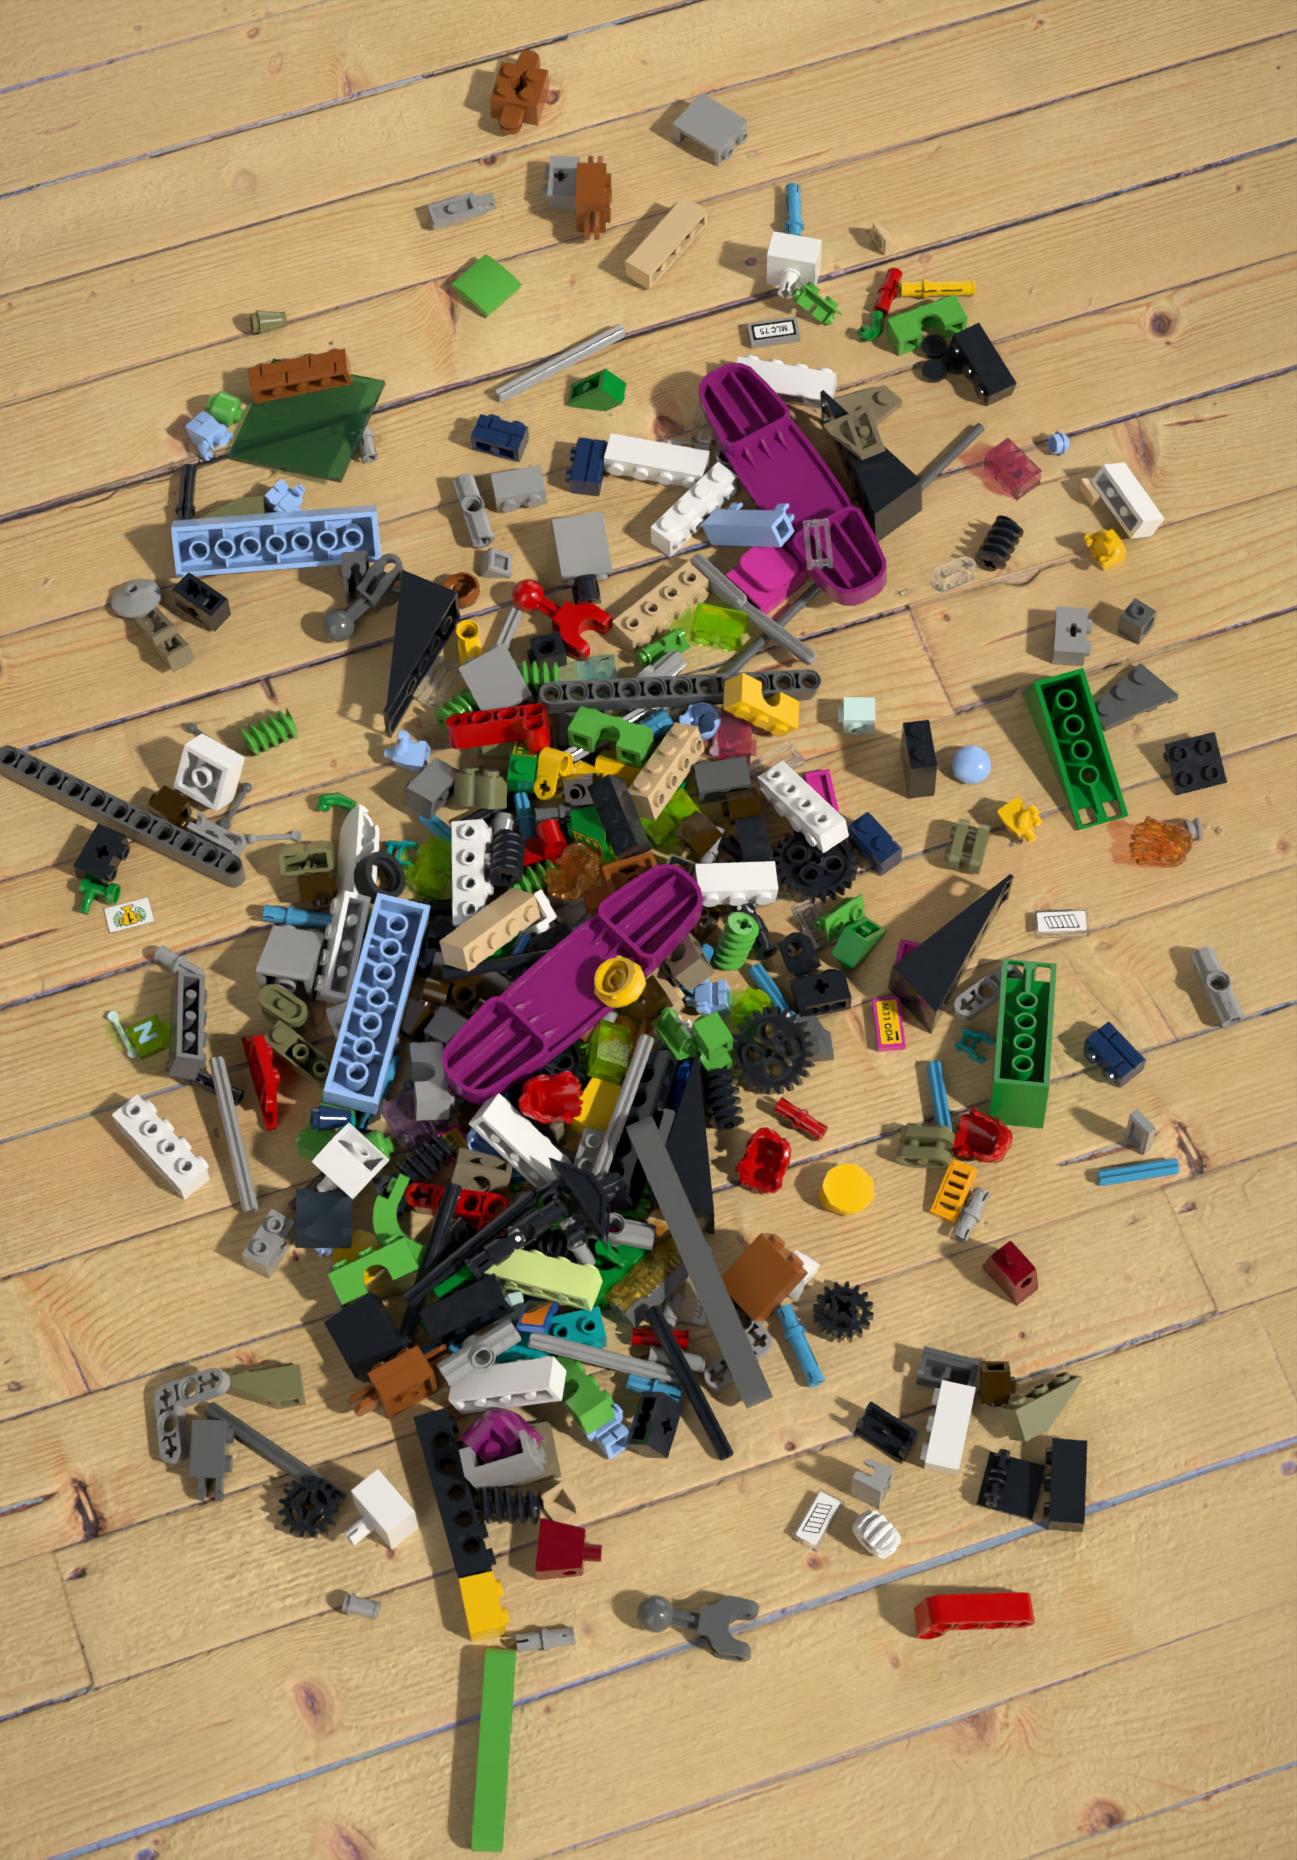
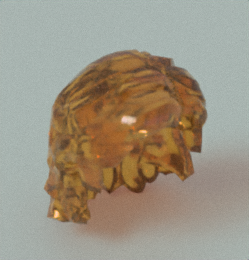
[1129,816,1193,868]
[544,842,601,901]

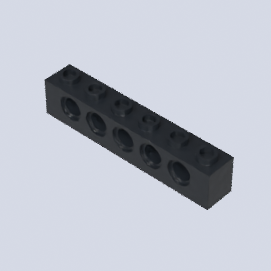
[606,1050,680,1211]
[413,1408,497,1584]

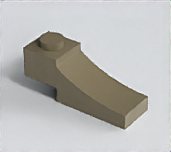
[132,607,196,673]

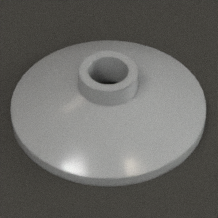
[111,579,161,618]

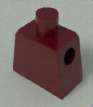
[982,1241,1038,1306]
[535,1518,602,1580]

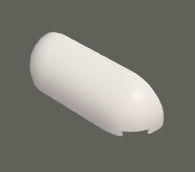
[336,804,379,896]

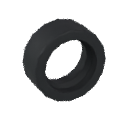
[354,851,405,904]

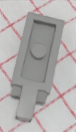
[426,192,496,230]

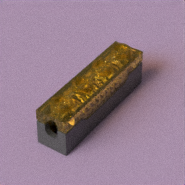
[605,1233,713,1328]

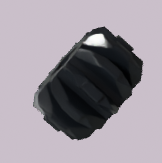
[532,1228,577,1264]

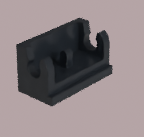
[734,815,773,862]
[854,1401,918,1464]

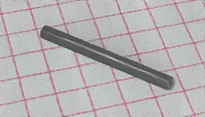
[204,1402,347,1503]

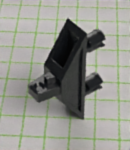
[535,1157,625,1252]

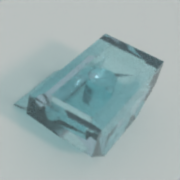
[576,654,616,699]

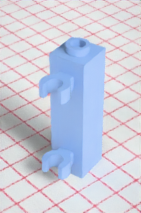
[702,502,795,547]

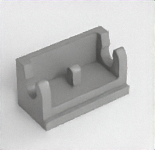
[187,812,248,857]
[851,1459,894,1509]

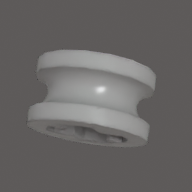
[1184,818,1203,843]

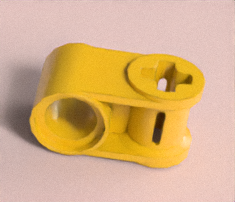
[534,747,573,800]

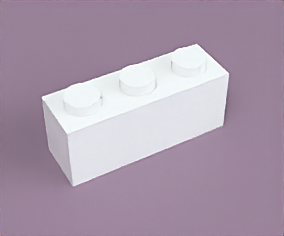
[1091,462,1164,539]
[692,861,778,907]
[920,1380,976,1476]

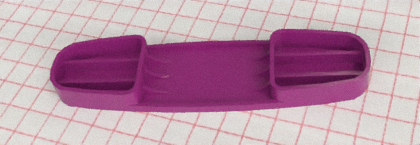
[699,363,887,606]
[442,864,703,1104]

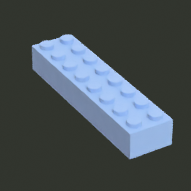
[171,505,382,577]
[323,893,430,1115]

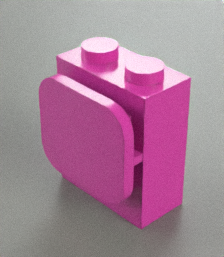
[725,546,806,615]

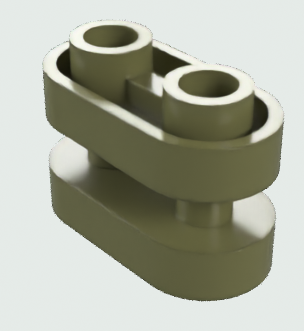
[944,819,991,874]
[259,984,310,1036]
[896,1123,955,1169]

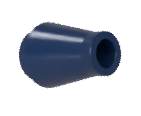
[311,1104,351,1132]

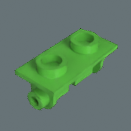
[791,280,842,325]
[634,628,691,668]
[814,894,865,942]
[651,1007,699,1060]

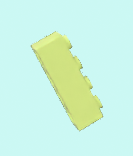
[483,1249,603,1311]

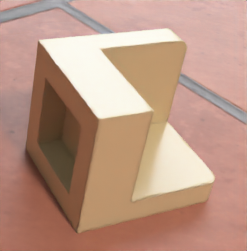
[540,1478,586,1523]

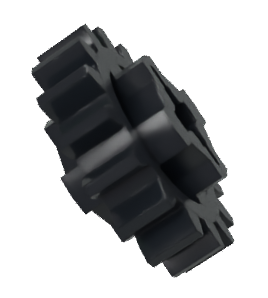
[813,1281,874,1343]
[278,1476,341,1539]

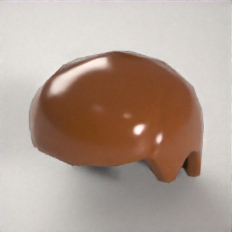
[442,572,480,609]

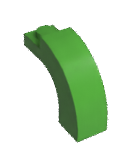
[373,1173,426,1273]

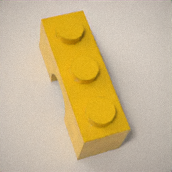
[723,673,799,737]

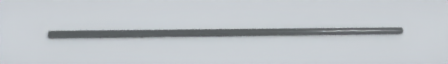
[646,423,984,759]

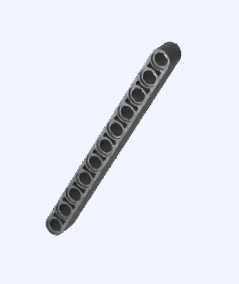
[537,669,821,713]
[0,745,246,888]
[626,1116,773,1409]

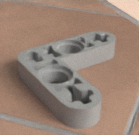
[953,964,1055,1021]
[704,1296,772,1392]
[154,1368,230,1465]

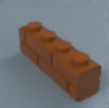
[248,348,353,404]

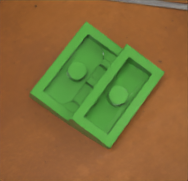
[450,254,522,318]

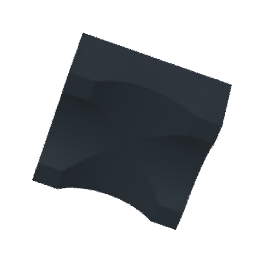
[295,1189,352,1248]

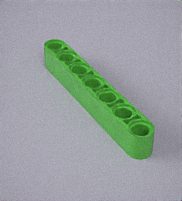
[472,1648,516,1853]

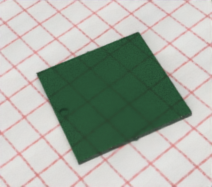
[228,358,385,483]

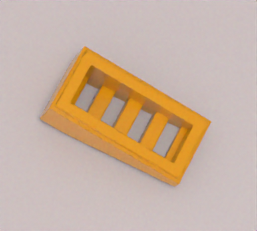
[930,1159,977,1224]

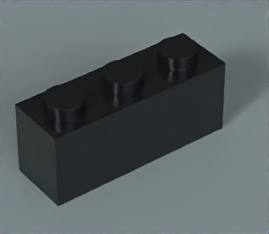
[949,323,1017,406]
[587,774,652,859]
[420,1273,515,1347]
[1043,1438,1088,1532]

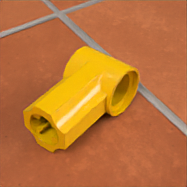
[456,620,482,666]

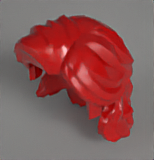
[519,1071,583,1124]
[951,1108,1013,1163]
[734,1127,792,1195]

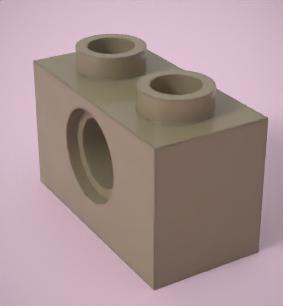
[662,932,715,992]
[450,1147,512,1197]

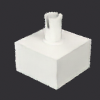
[767,231,822,299]
[173,734,245,812]
[312,1123,389,1199]
[343,1469,418,1550]

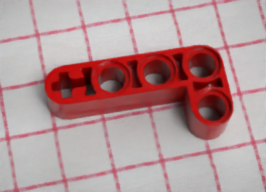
[445,703,550,753]
[489,819,568,887]
[405,1183,512,1237]
[913,1592,1035,1640]

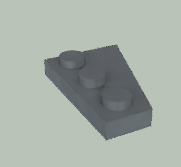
[1094,663,1178,731]

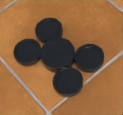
[921,335,963,383]

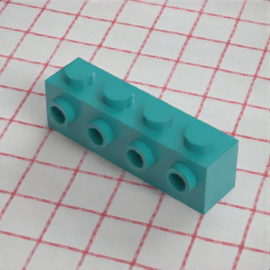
[495,1306,607,1364]

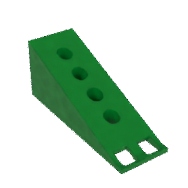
[1022,668,1129,830]
[989,959,1057,1129]

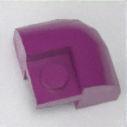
[460,1408,543,1464]

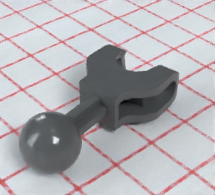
[321,553,403,643]
[637,1595,759,1662]

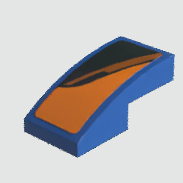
[517,1298,558,1333]

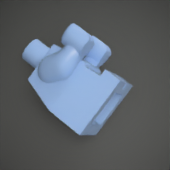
[185,411,233,461]
[264,479,306,513]
[384,730,431,772]
[685,978,732,1016]
[582,1403,629,1460]

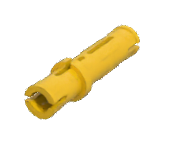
[900,279,976,299]

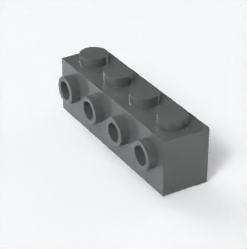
[169,971,207,1080]

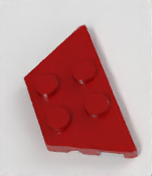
[241,1035,280,1131]

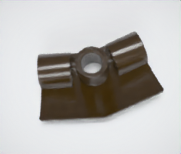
[422,952,513,1017]

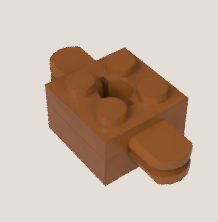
[490,50,549,135]
[575,156,612,240]
[583,851,686,916]
[348,1344,452,1419]

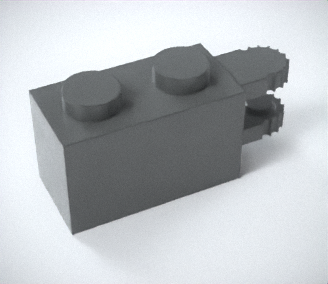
[189,1419,234,1501]

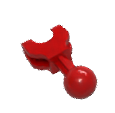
[512,579,613,662]

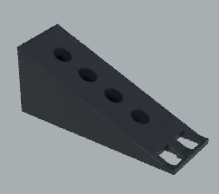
[820,390,922,542]
[383,570,461,738]
[888,874,1014,1033]
[650,1052,715,1235]

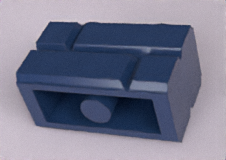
[471,414,529,462]
[565,437,608,496]
[847,812,902,876]
[1083,1022,1146,1088]

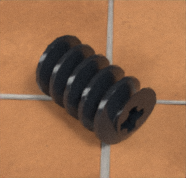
[974,515,1024,572]
[489,829,526,887]
[703,1068,744,1129]
[395,1133,457,1185]
[482,1487,541,1525]

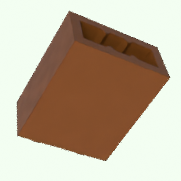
[721,1233,808,1321]

